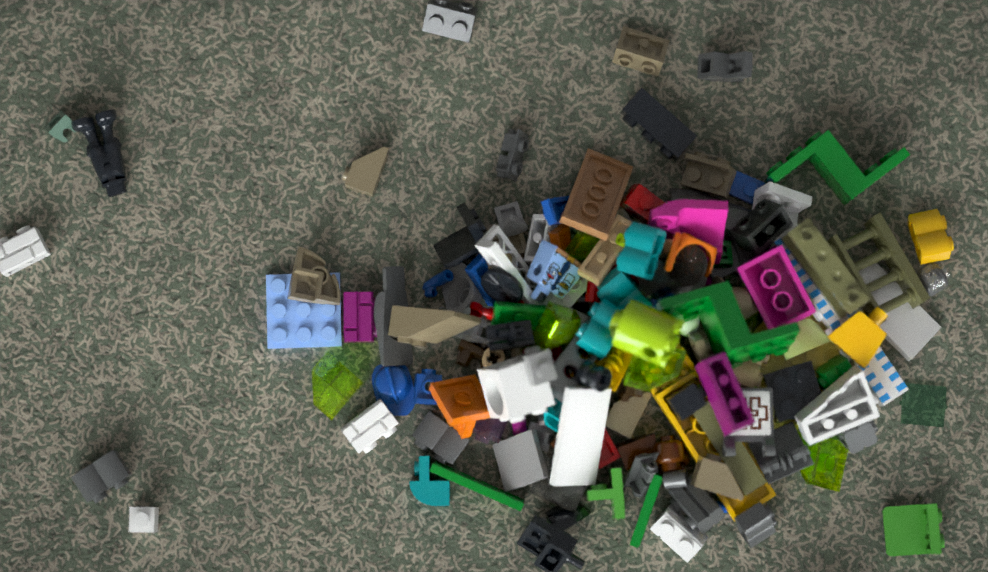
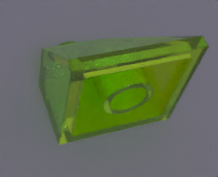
[798,432,848,492]

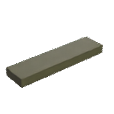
[693,400,767,496]

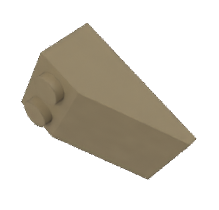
[388,306,482,347]

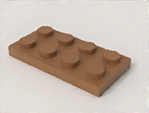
[560,148,633,241]

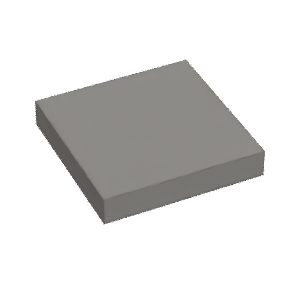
[492,429,549,492]

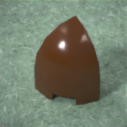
[615,433,656,471]

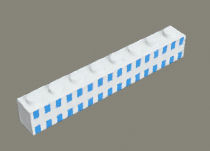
[769,224,909,407]

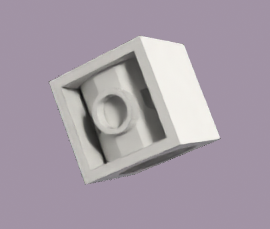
[477,356,555,423]

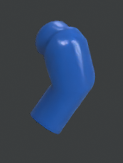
[422,269,454,298]

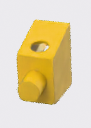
[827,306,888,368]

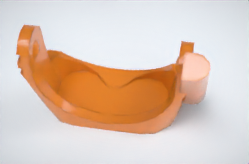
[664,232,717,277]

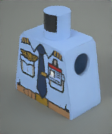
[527,240,582,304]

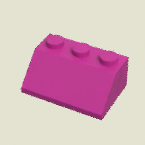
[737,245,816,330]

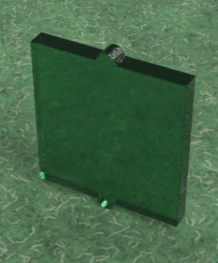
[899,383,948,427]

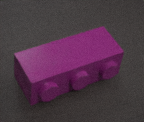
[695,352,755,436]

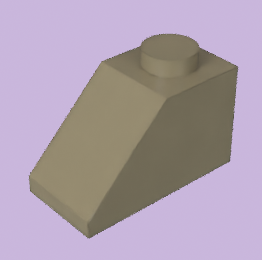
[342,147,390,197]
[605,392,652,439]
[690,453,744,501]

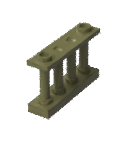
[827,212,930,323]
[780,218,870,319]

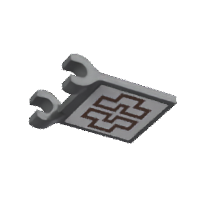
[722,388,776,457]

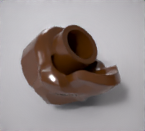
[653,435,690,475]

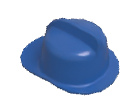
[372,364,415,416]

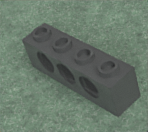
[549,316,601,403]

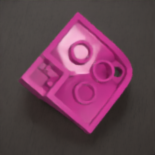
[647,199,728,265]

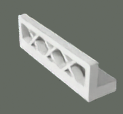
[475,225,543,305]

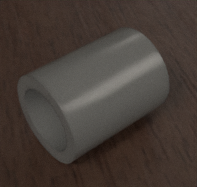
[663,469,689,489]

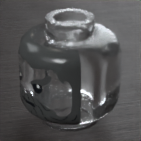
[915,262,950,297]

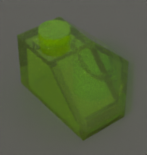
[530,301,581,350]
[624,348,687,391]
[311,351,364,420]

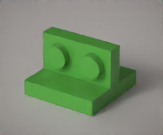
[585,468,625,519]

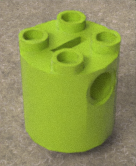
[609,299,684,368]

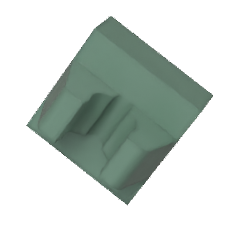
[44,110,76,143]

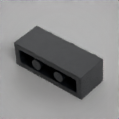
[621,88,697,161]

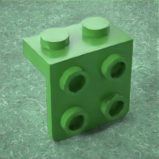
[882,503,945,556]

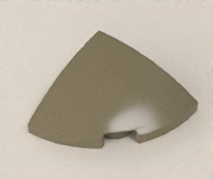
[287,247,341,305]

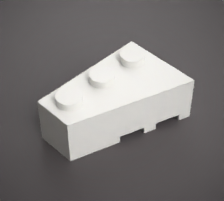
[794,365,880,445]

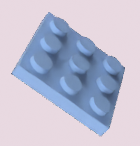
[266,272,342,349]

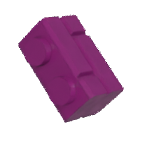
[343,292,377,343]

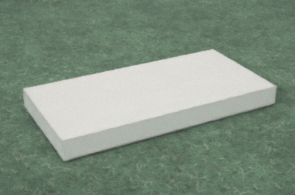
[857,263,941,362]
[549,387,612,486]

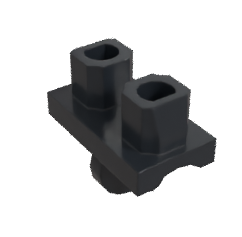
[485,320,535,352]

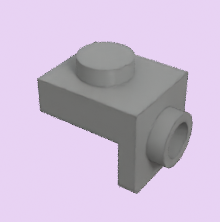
[518,346,557,386]

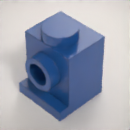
[413,369,442,405]

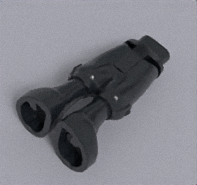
[71,109,127,197]

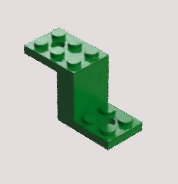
[764,130,910,205]
[655,281,801,369]

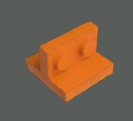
[429,374,490,439]

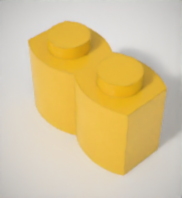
[907,209,954,265]

